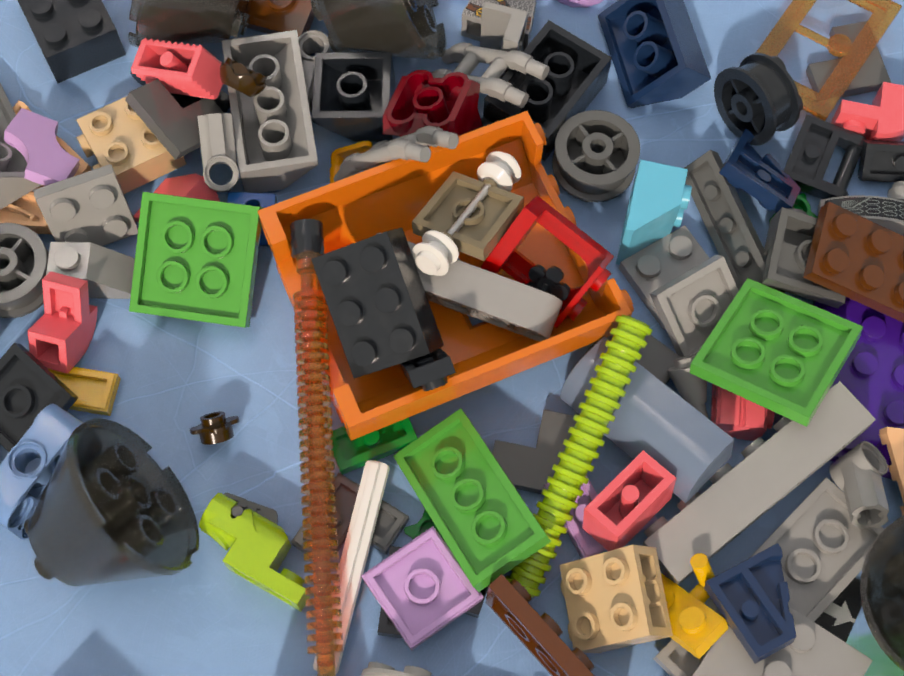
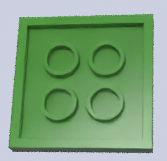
[129,192,264,328]
[690,278,863,427]

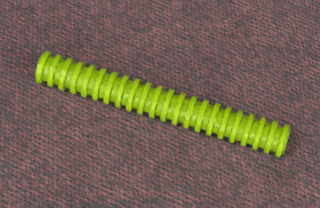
[505,315,653,597]

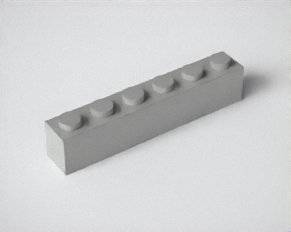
[642,381,876,585]

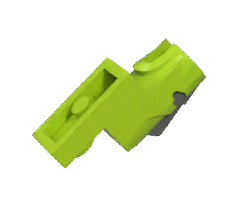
[199,493,310,612]

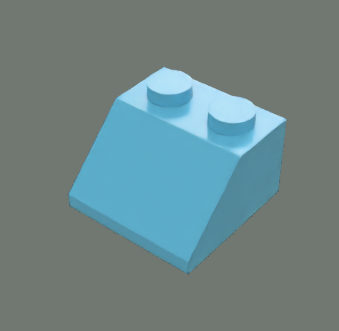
[616,159,692,265]

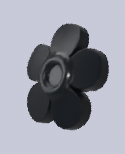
[526,265,570,301]

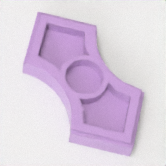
[4,108,80,186]

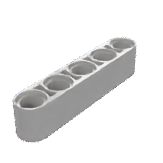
[377,233,563,341]

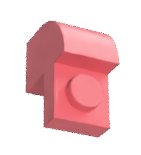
[831,82,904,141]
[28,271,98,374]

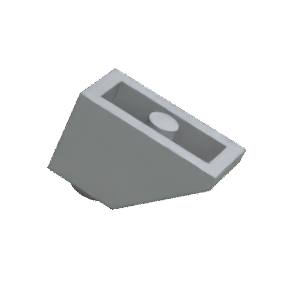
[46,242,135,299]

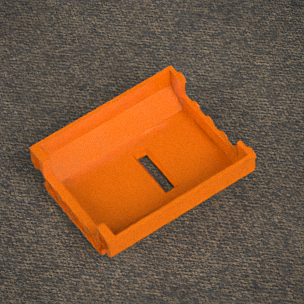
[257,111,634,441]

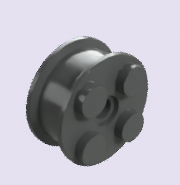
[552,110,640,202]
[0,223,49,318]

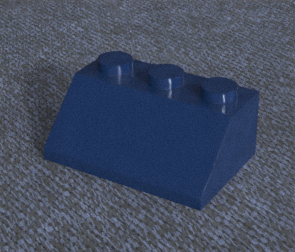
[598,0,711,108]

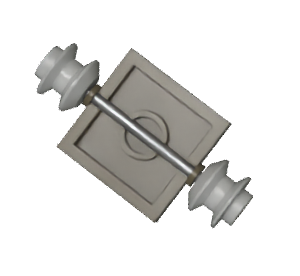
[412,151,524,276]

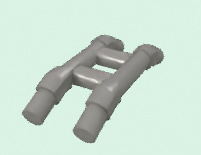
[431,42,549,108]
[334,126,459,182]

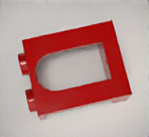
[481,195,614,328]

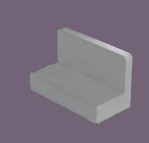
[480,1,528,79]

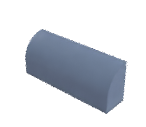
[560,336,734,503]

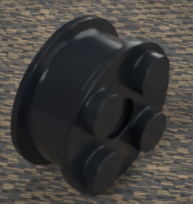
[714,53,803,146]

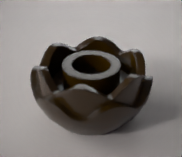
[220,57,267,97]

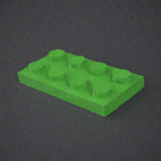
[393,408,551,592]

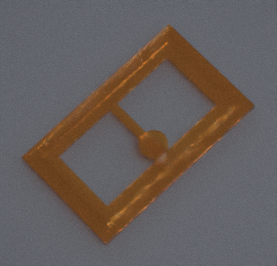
[756,0,902,121]

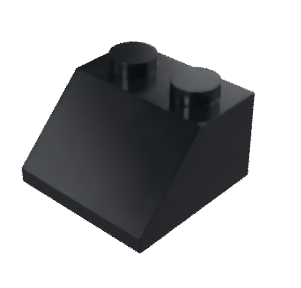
[311,52,395,142]

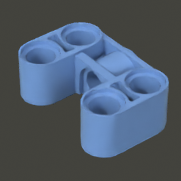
[0,403,101,540]

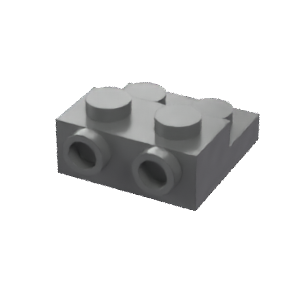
[761,207,846,308]

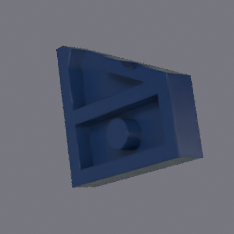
[719,129,801,213]
[704,543,796,664]

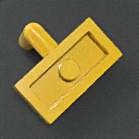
[661,553,729,659]

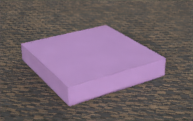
[361,526,484,651]

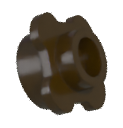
[190,411,239,445]

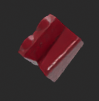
[383,70,483,147]

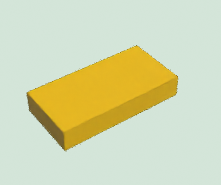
[47,367,121,416]

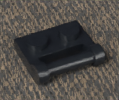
[783,115,867,199]

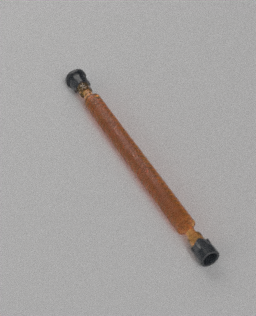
[290,219,343,676]

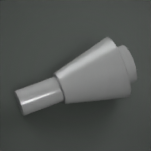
[667,354,708,418]

